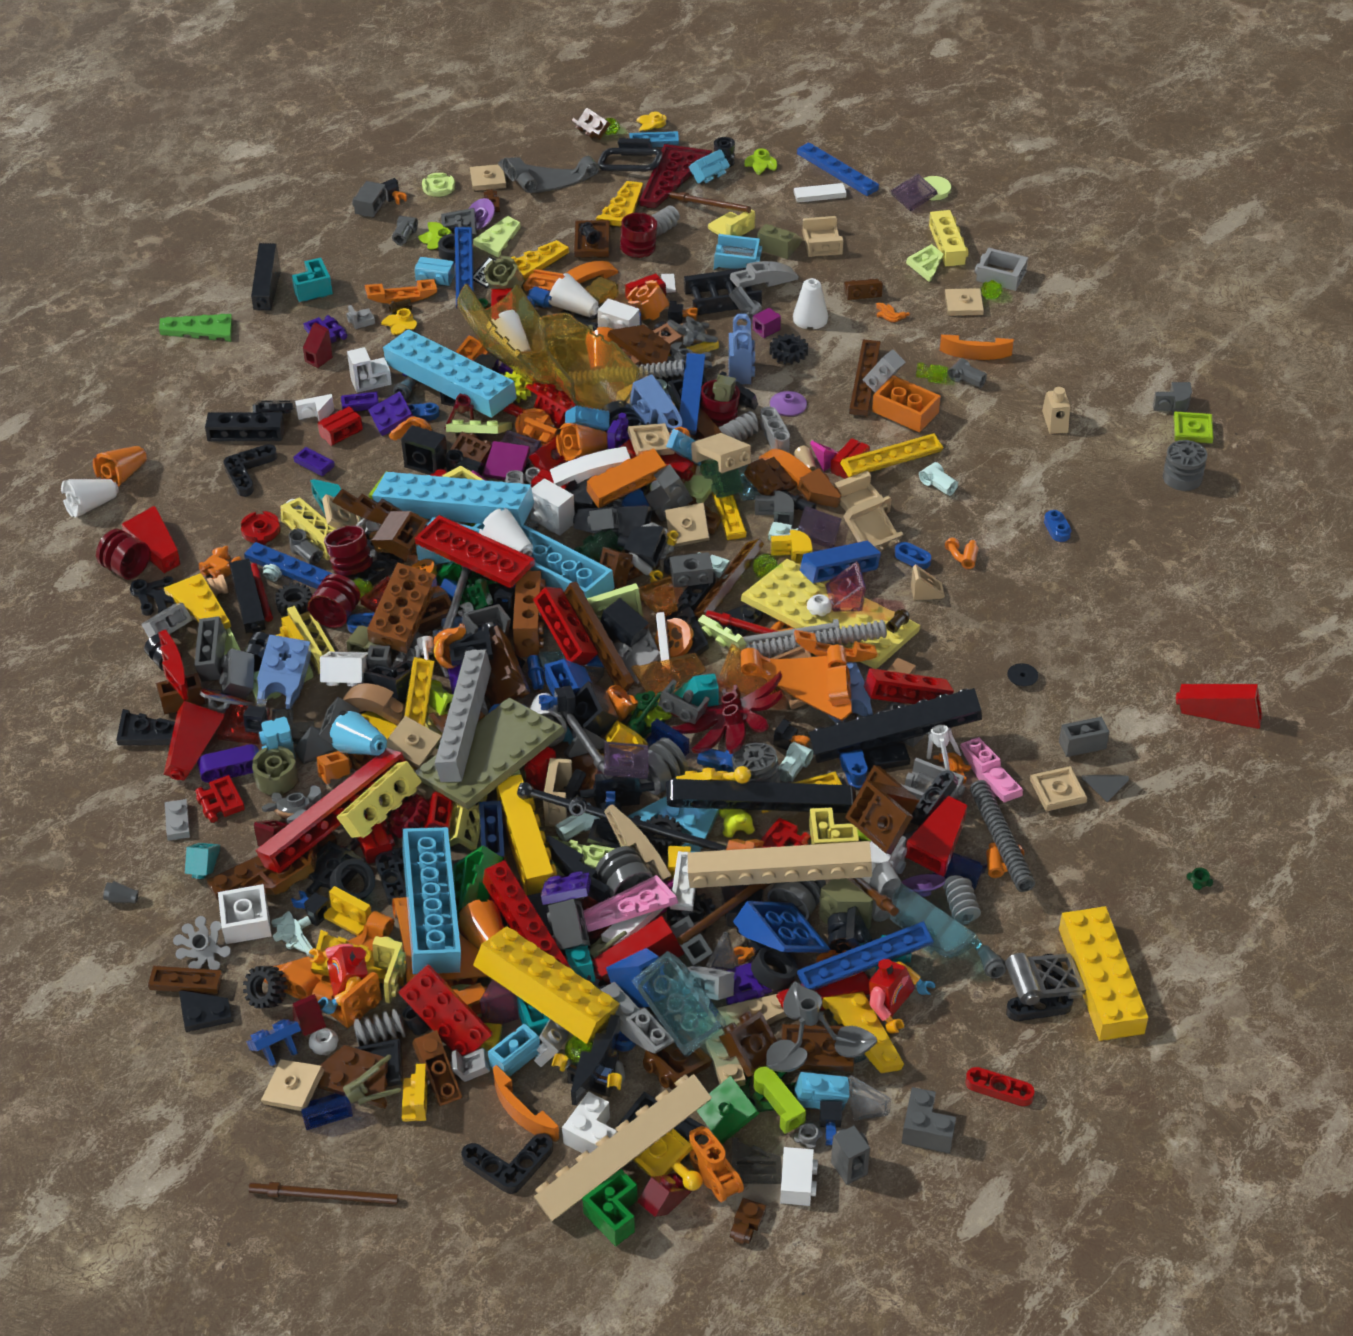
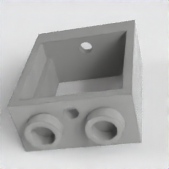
[975,248,1028,291]

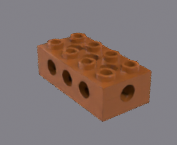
[367,563,437,654]
[513,571,545,657]

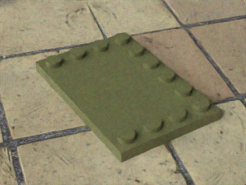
[415,698,565,809]

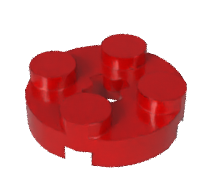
[241,511,281,545]

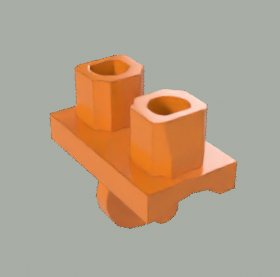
[523,415,557,446]

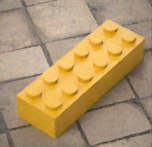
[496,774,557,896]
[1059,906,1148,1041]
[473,926,620,1044]

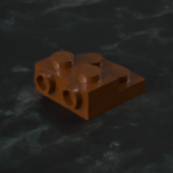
[744,457,797,496]
[719,1011,777,1077]
[643,1030,712,1090]

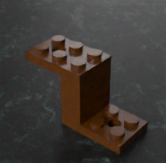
[845,765,920,854]

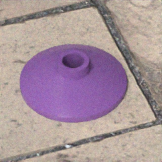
[468,198,495,230]
[770,391,807,417]
[901,874,945,897]

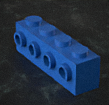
[800,540,881,583]

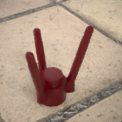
[444,393,474,430]

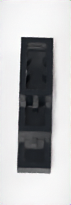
[546,835,610,903]
[571,1014,620,1106]

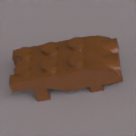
[484,625,531,707]

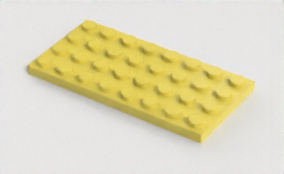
[741,559,920,669]

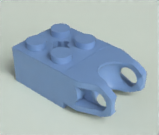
[728,314,755,384]
[629,374,682,433]
[257,634,311,710]
[829,662,873,723]

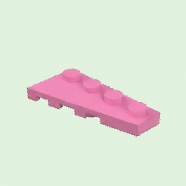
[583,875,678,932]

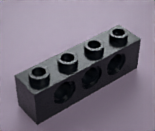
[205,412,285,441]

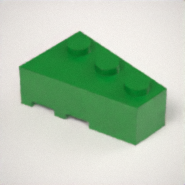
[453,846,503,920]

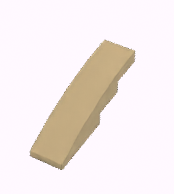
[604,805,671,882]

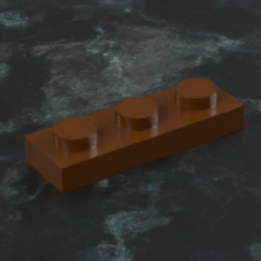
[148,966,223,994]

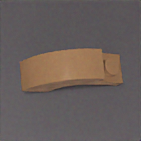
[343,683,406,726]

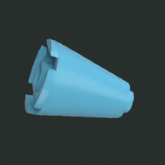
[330,711,387,755]

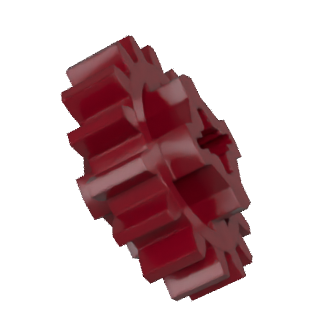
[387,794,430,839]

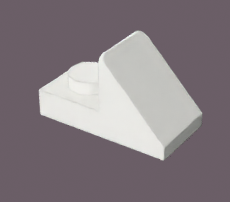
[295,394,334,421]

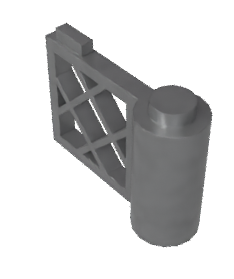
[1005,953,1086,1005]

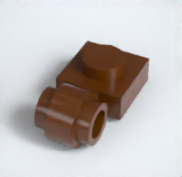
[482,189,500,213]
[730,1198,766,1245]

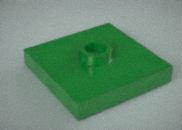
[697,1076,759,1144]

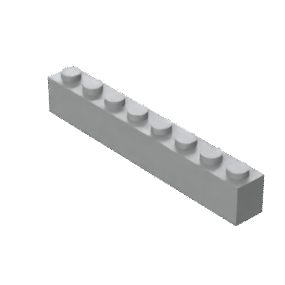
[435,650,491,783]

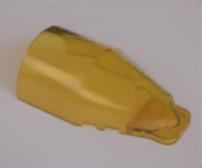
[457,284,565,384]
[538,313,640,410]

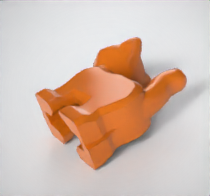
[199,545,242,579]

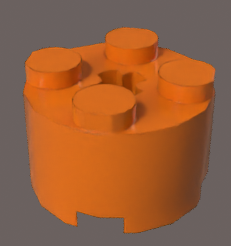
[627,280,669,320]

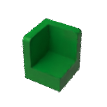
[436,561,462,585]

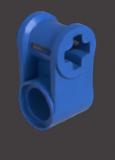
[840,749,868,790]

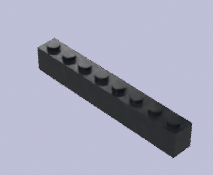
[809,688,982,763]

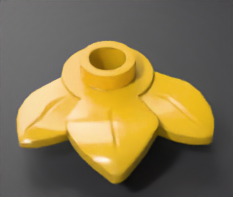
[636,112,667,131]
[381,308,417,335]

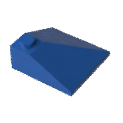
[733,901,831,953]

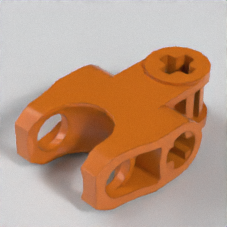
[689,1126,744,1202]

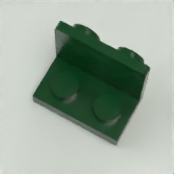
[460,578,502,610]

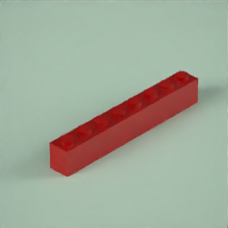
[256,748,406,873]

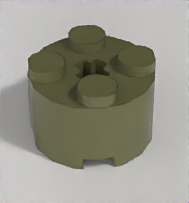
[484,256,524,295]
[252,746,298,796]

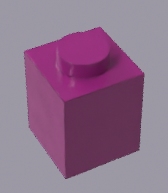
[753,308,781,338]

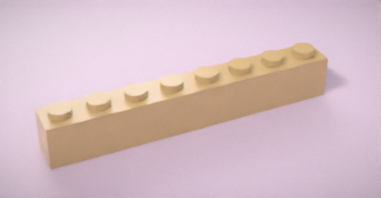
[688,841,872,888]
[534,1074,712,1222]

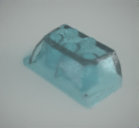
[890,883,982,960]
[631,951,726,1056]

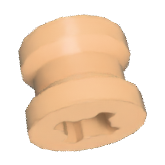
[207,575,228,597]

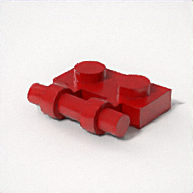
[195,775,245,823]
[760,817,811,848]

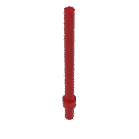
[705,610,777,634]

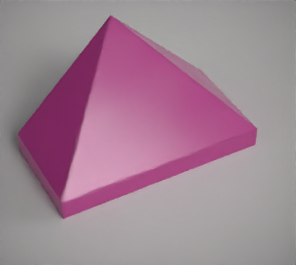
[810,440,838,472]

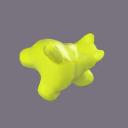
[719,809,755,838]

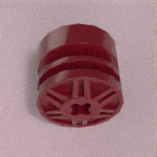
[620,213,657,258]
[700,380,740,428]
[324,526,373,576]
[96,529,150,580]
[308,574,361,628]

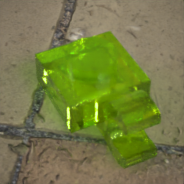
[916,362,948,384]

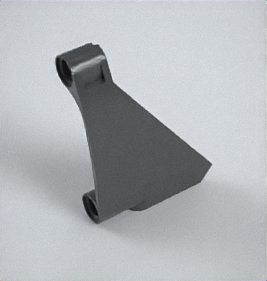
[498,156,599,193]

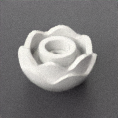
[807,594,832,617]
[309,1028,339,1055]

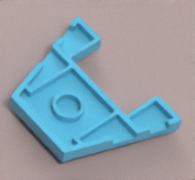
[628,797,719,852]

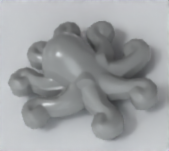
[173,916,231,970]

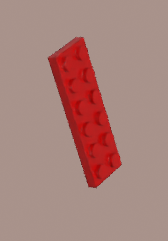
[414,515,535,588]

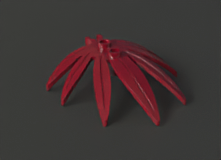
[670,671,783,754]

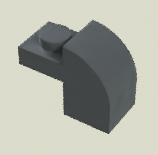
[1153,382,1192,415]
[755,491,794,526]
[670,916,713,966]

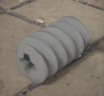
[651,205,680,237]
[719,411,759,441]
[943,875,981,925]
[354,1009,406,1046]

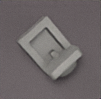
[450,1048,490,1082]

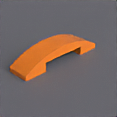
[566,261,618,284]
[365,279,437,304]
[940,334,1014,360]
[759,449,812,491]
[794,630,877,662]
[493,1065,559,1142]

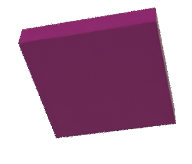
[483,441,530,480]

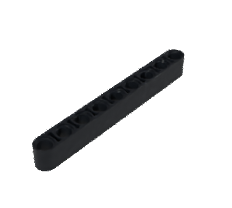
[666,779,856,813]

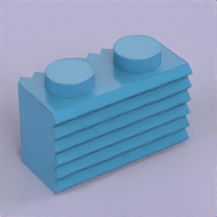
[565,405,610,431]

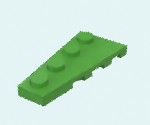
[159,314,232,341]

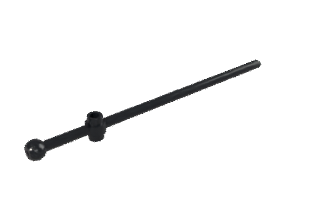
[517,782,727,851]

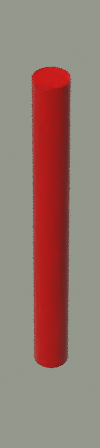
[251,563,273,622]

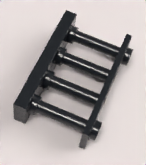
[684,268,762,315]

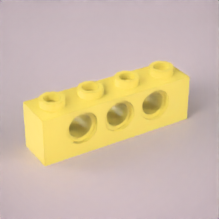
[929,210,968,267]
[337,761,422,838]

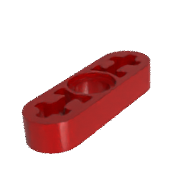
[965,1067,1035,1107]

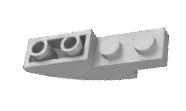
[730,261,799,288]
[600,982,674,1053]

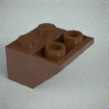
[371,511,428,561]
[417,585,451,634]
[156,673,205,715]

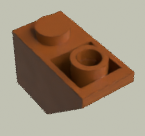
[798,468,841,508]

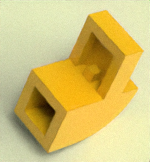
[770,530,812,565]
[605,721,648,763]

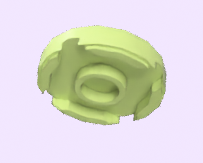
[422,173,455,197]
[918,176,951,200]

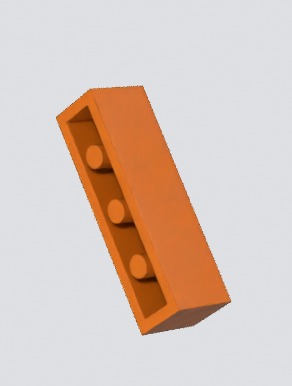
[587,448,666,508]

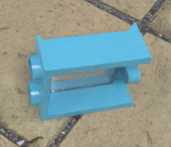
[713,234,762,270]

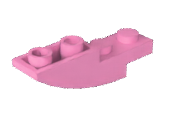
[960,737,1023,802]

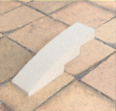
[550,447,631,487]

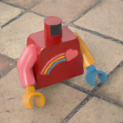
[309,944,368,1014]
[869,959,935,1034]

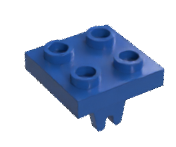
[246,1019,301,1066]

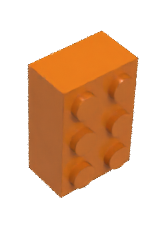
[872,375,941,433]

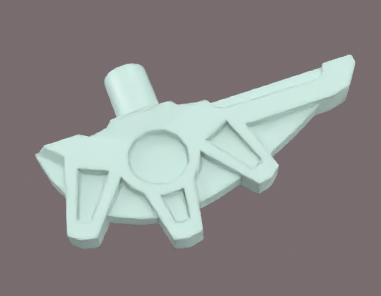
[271,911,314,958]

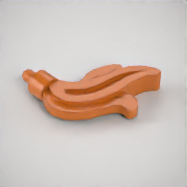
[876,303,910,322]
[933,752,971,784]

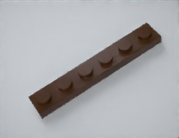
[849,339,881,416]
[694,538,764,621]
[564,581,635,692]
[206,832,337,900]

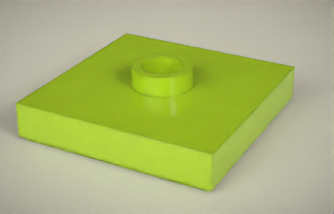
[1173,412,1214,444]

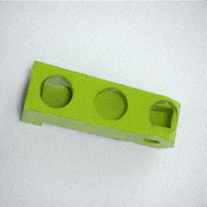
[428,679,453,715]
[754,1067,806,1134]

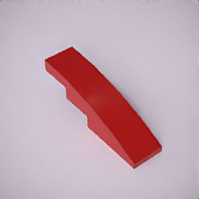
[158,629,188,701]
[776,971,870,1011]

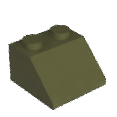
[757,224,803,259]
[819,878,873,929]

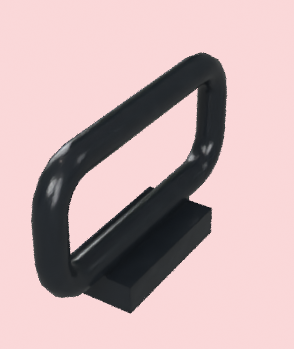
[598,138,663,172]

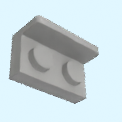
[534,1019,570,1067]

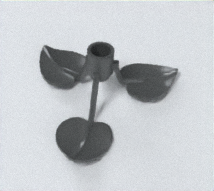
[766,981,877,1072]

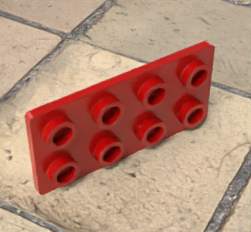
[525,382,593,428]
[398,964,493,1056]

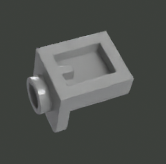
[346,305,375,329]

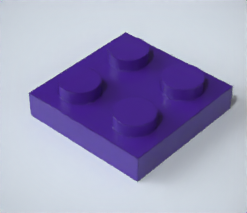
[368,392,413,436]
[541,872,591,905]

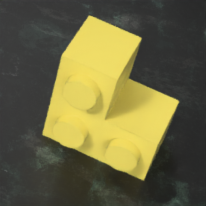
[809,808,859,845]

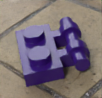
[303,315,348,343]
[607,413,628,449]
[725,962,772,1005]

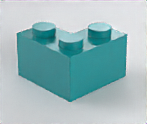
[292,257,333,302]

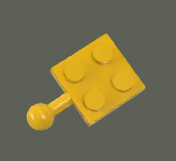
[676,766,751,784]
[633,1129,703,1191]

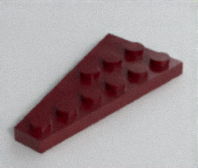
[640,144,712,208]

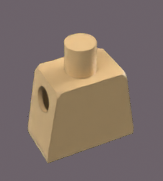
[1042,387,1070,434]

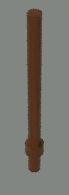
[669,192,751,213]
[849,878,899,916]
[677,883,771,945]
[249,1182,398,1205]

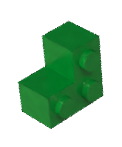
[582,1169,638,1247]

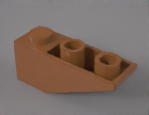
[412,1030,463,1107]

